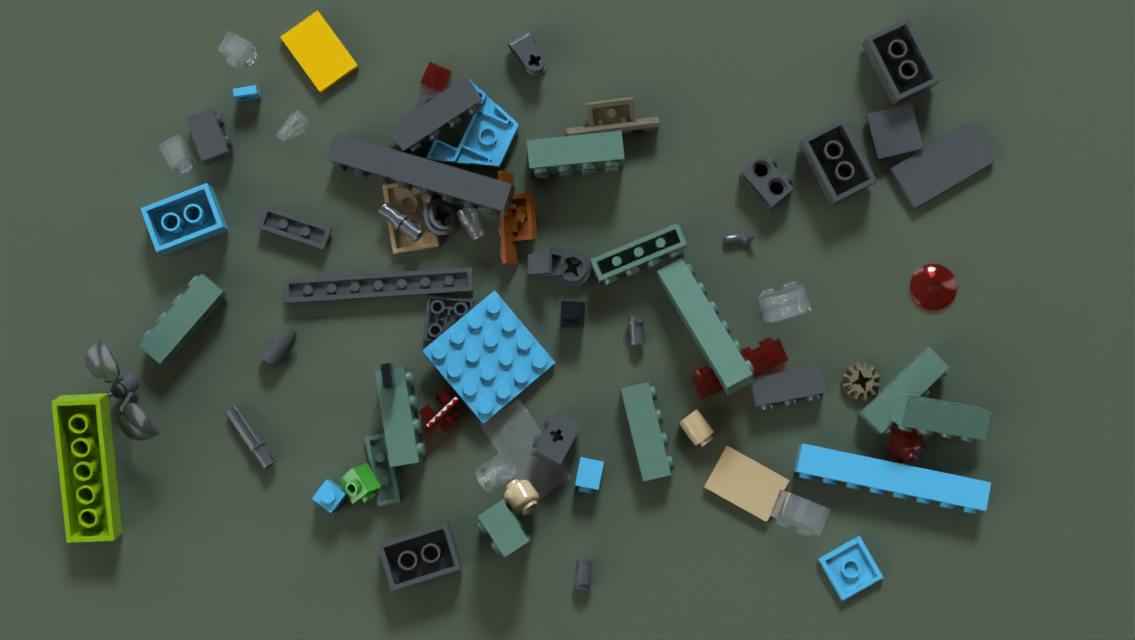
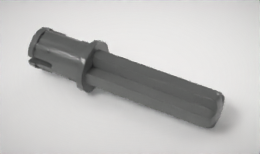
[227,405,276,470]

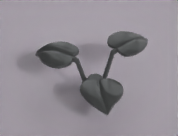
[85,338,160,441]

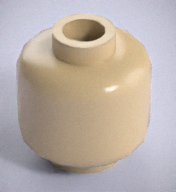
[504,479,539,516]

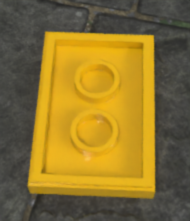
[280,10,359,94]

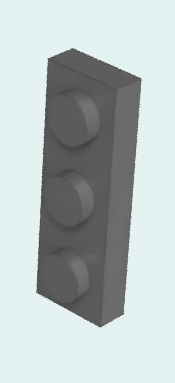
[257,206,333,251]

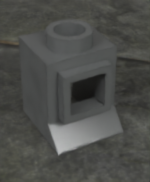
[527,246,565,277]

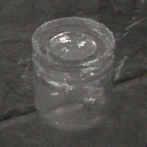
[475,453,516,492]

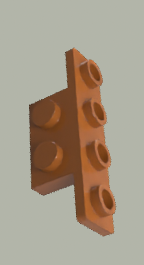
[497,171,537,266]

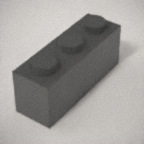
[749,364,827,411]

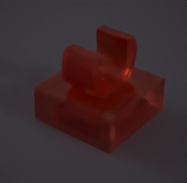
[420,62,451,92]

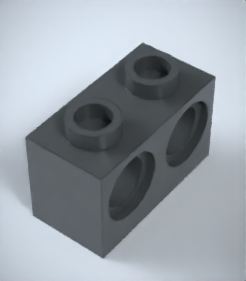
[739,153,794,210]

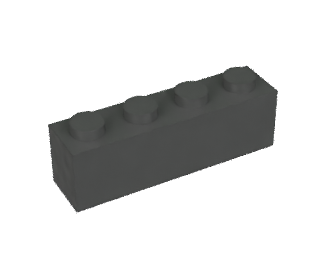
[388,76,484,154]

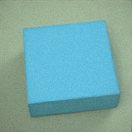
[233,85,261,102]

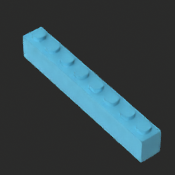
[794,443,991,514]

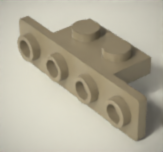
[566,97,660,136]

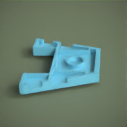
[426,76,519,168]

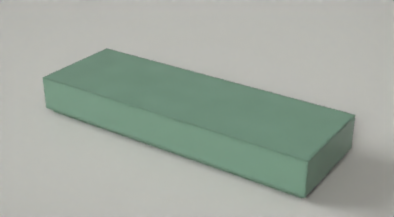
[364,433,402,507]

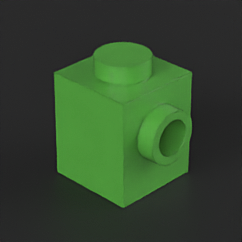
[338,463,382,504]

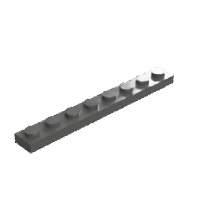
[284,267,474,304]

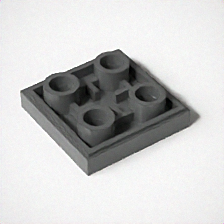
[865,104,923,161]
[423,295,474,343]

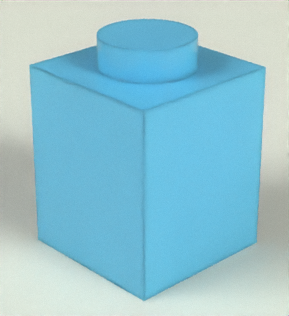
[575,457,604,494]
[312,479,348,513]

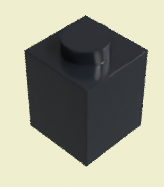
[560,301,585,328]

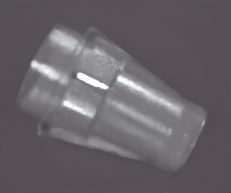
[276,110,311,143]
[456,208,486,240]

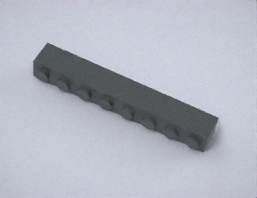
[327,133,516,217]

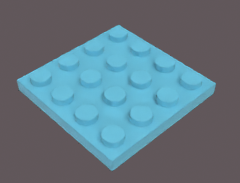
[422,290,555,424]

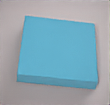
[818,536,884,601]

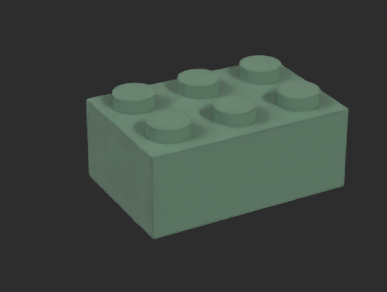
[477,499,532,558]

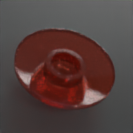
[910,264,957,311]

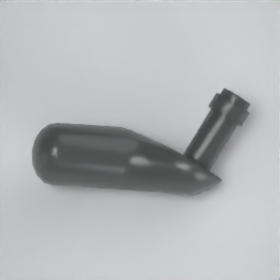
[724,233,757,245]

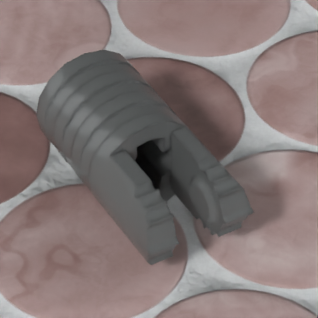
[259,327,296,368]

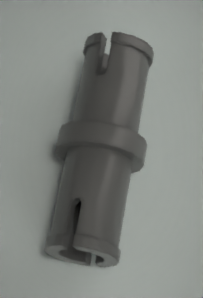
[378,202,424,243]

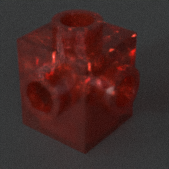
[888,426,925,463]

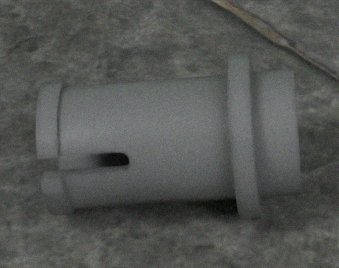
[627,316,645,345]
[573,560,593,590]

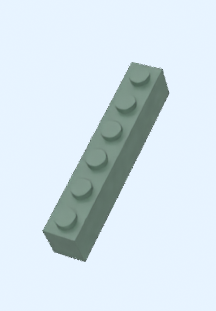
[657,258,755,396]

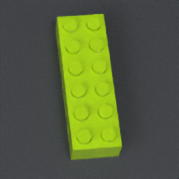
[51,393,123,543]

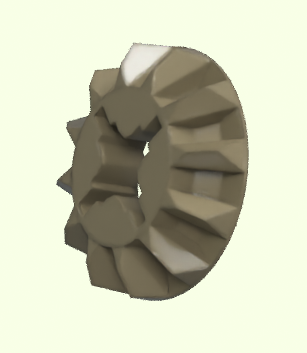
[842,363,880,400]

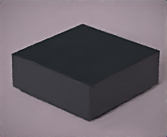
[380,363,396,390]

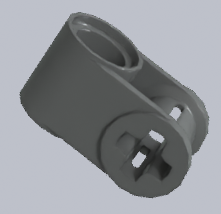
[507,30,546,77]

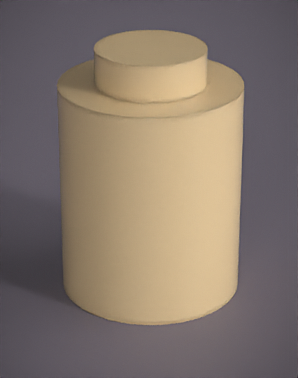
[679,409,714,446]

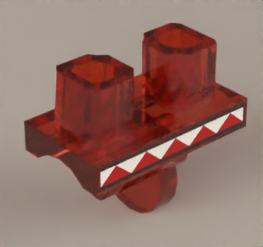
[419,388,462,431]

